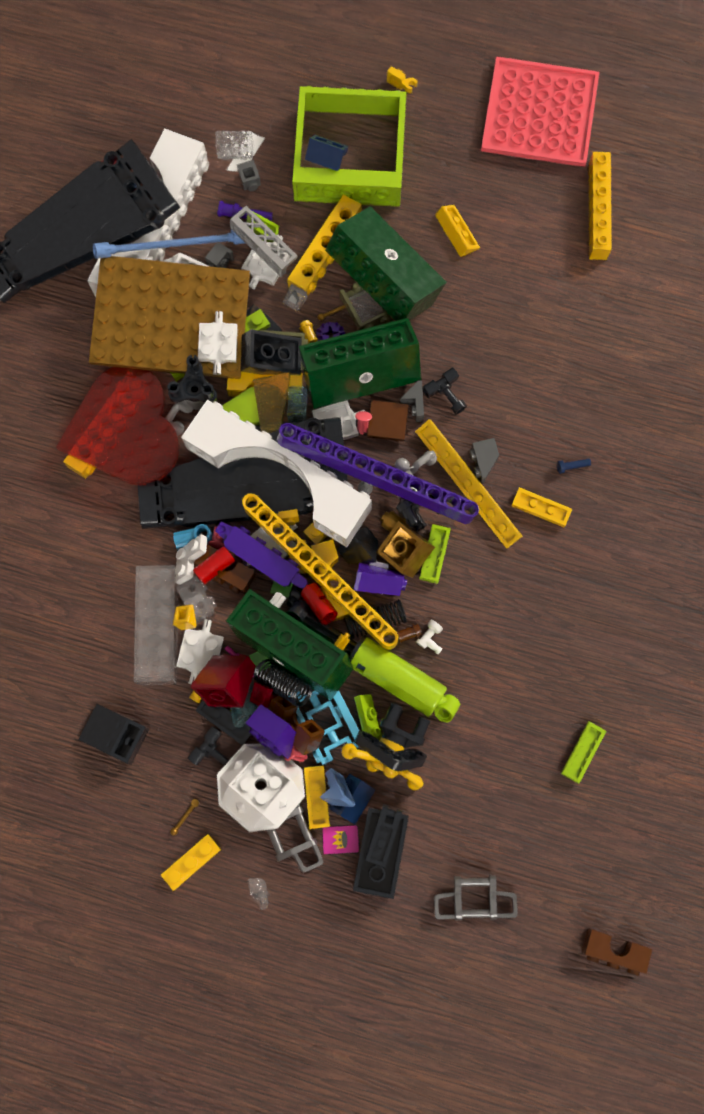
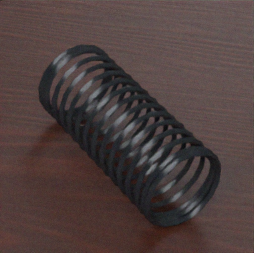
[344,599,407,639]
[254,659,312,707]

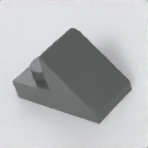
[400,380,424,422]

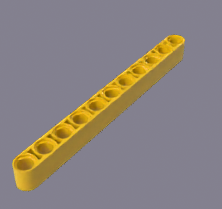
[242,494,398,650]

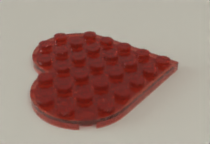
[56,367,180,485]

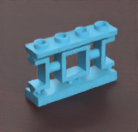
[289,690,359,766]

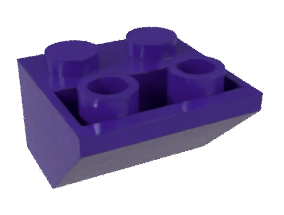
[246,704,296,759]

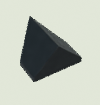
[337,527,378,564]

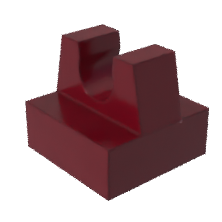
[250,682,277,708]

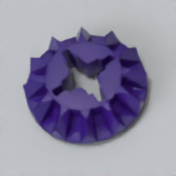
[316,321,345,341]

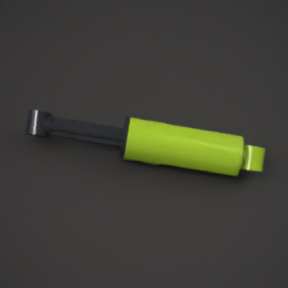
[286,600,460,723]

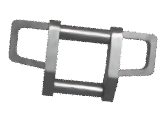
[267,804,323,873]
[434,875,518,921]

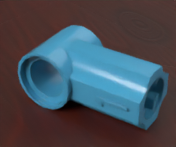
[173,524,213,550]

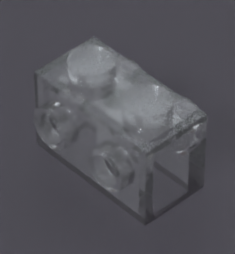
[215,131,253,160]
[176,576,217,624]

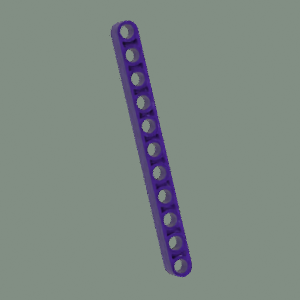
[277,423,479,524]

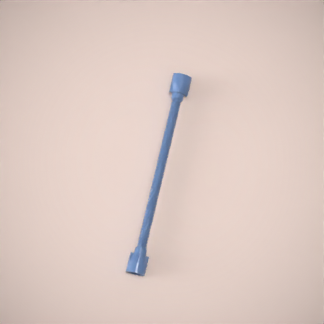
[93,230,245,259]

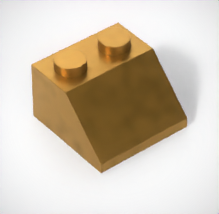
[377,521,435,578]

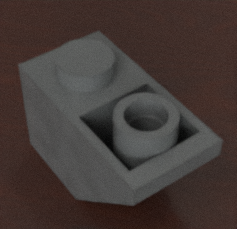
[469,438,499,483]

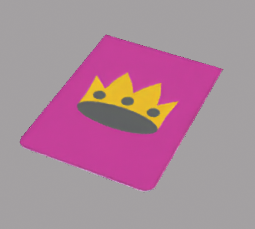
[323,826,359,854]

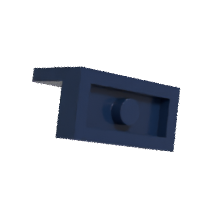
[305,135,348,171]
[328,774,375,824]

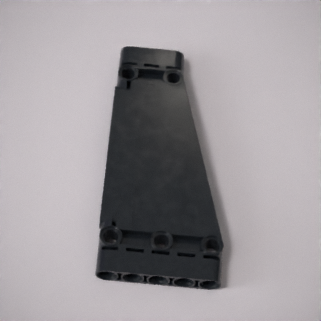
[0,139,181,303]
[137,417,348,529]

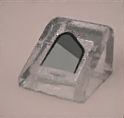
[283,284,307,312]

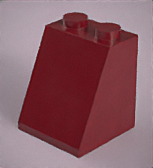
[191,654,256,708]

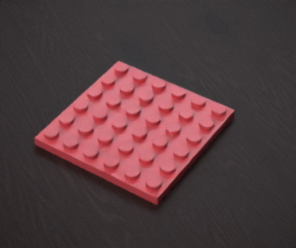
[481,57,599,167]

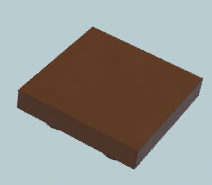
[367,400,409,442]

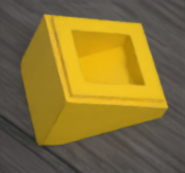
[173,604,196,630]

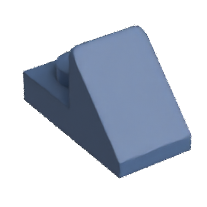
[320,768,356,807]

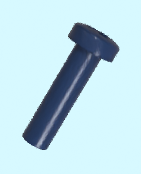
[557,459,591,474]

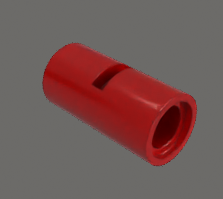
[193,546,235,585]
[301,583,338,625]

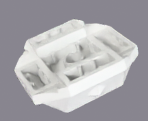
[217,744,305,832]

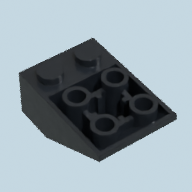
[78,704,150,765]

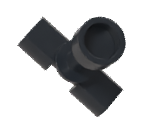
[422,367,467,415]
[188,726,229,766]

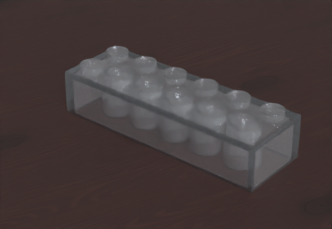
[134,565,178,685]

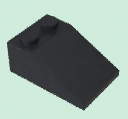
[241,329,302,375]

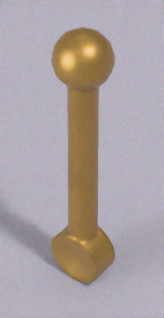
[318,301,352,321]
[170,799,199,836]

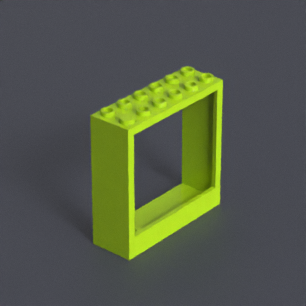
[293,86,406,207]

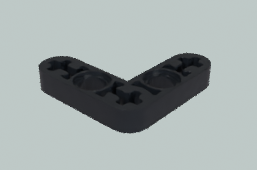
[354,731,427,771]

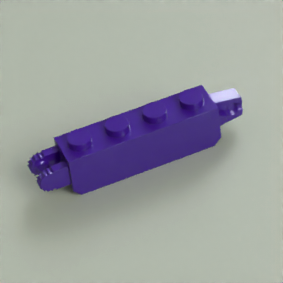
[215,522,309,589]

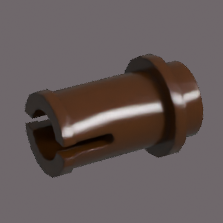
[396,624,422,643]

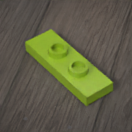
[419,524,451,584]
[354,694,382,740]
[561,721,606,784]

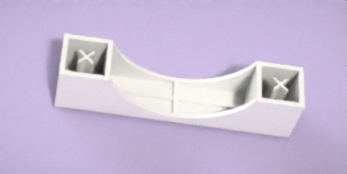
[87,129,209,297]
[181,400,372,547]

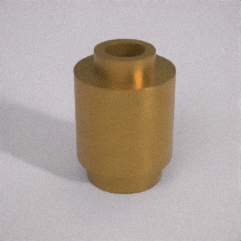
[380,511,408,532]

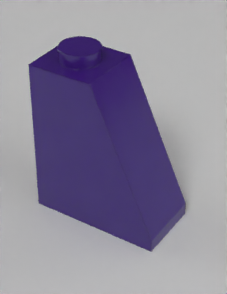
[353,562,407,596]

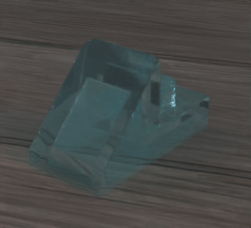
[287,386,308,423]

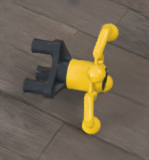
[341,703,430,791]

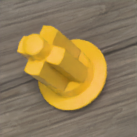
[334,633,350,650]

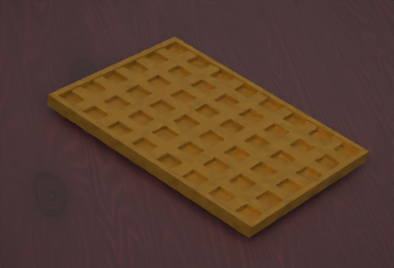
[89,256,250,379]

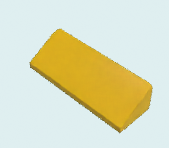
[435,205,480,257]

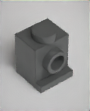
[237,160,261,191]
[205,242,234,268]

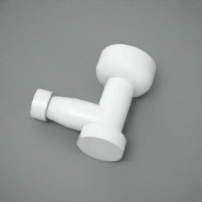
[416,619,443,655]

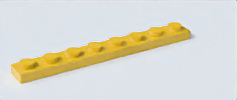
[415,420,523,549]

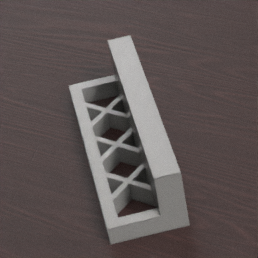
[230,206,297,277]

